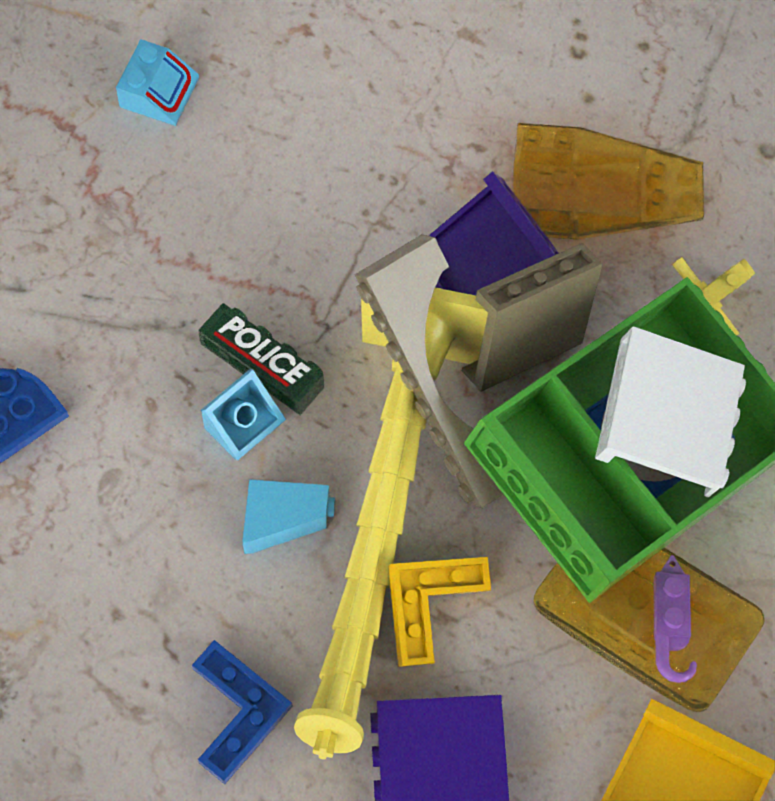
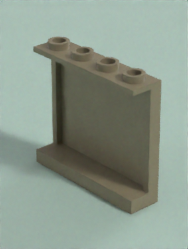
[461,243,603,392]

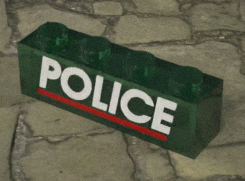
[198,303,324,415]

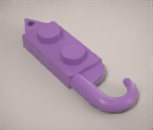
[654,555,697,683]

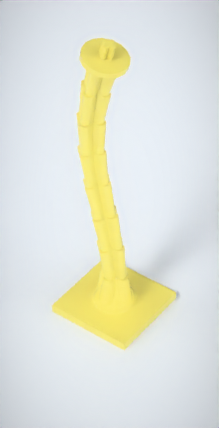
[294,287,488,760]

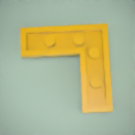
[388,557,491,667]

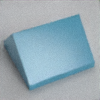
[201,369,286,460]

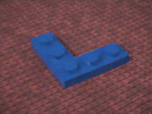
[192,640,293,785]

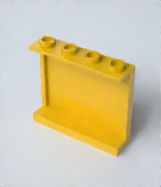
[601,698,775,801]

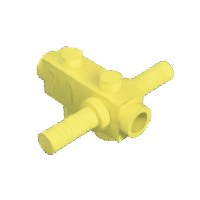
[672,257,755,335]

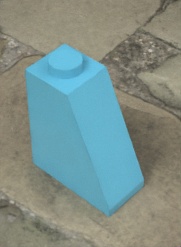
[242,479,335,554]

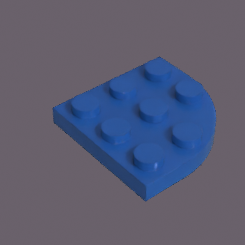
[0,368,69,464]

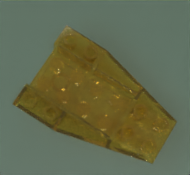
[512,123,704,240]

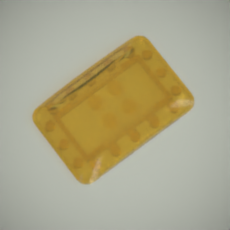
[533,547,765,712]

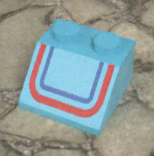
[116,39,199,126]

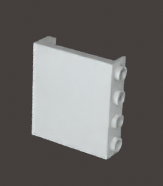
[595,326,746,497]

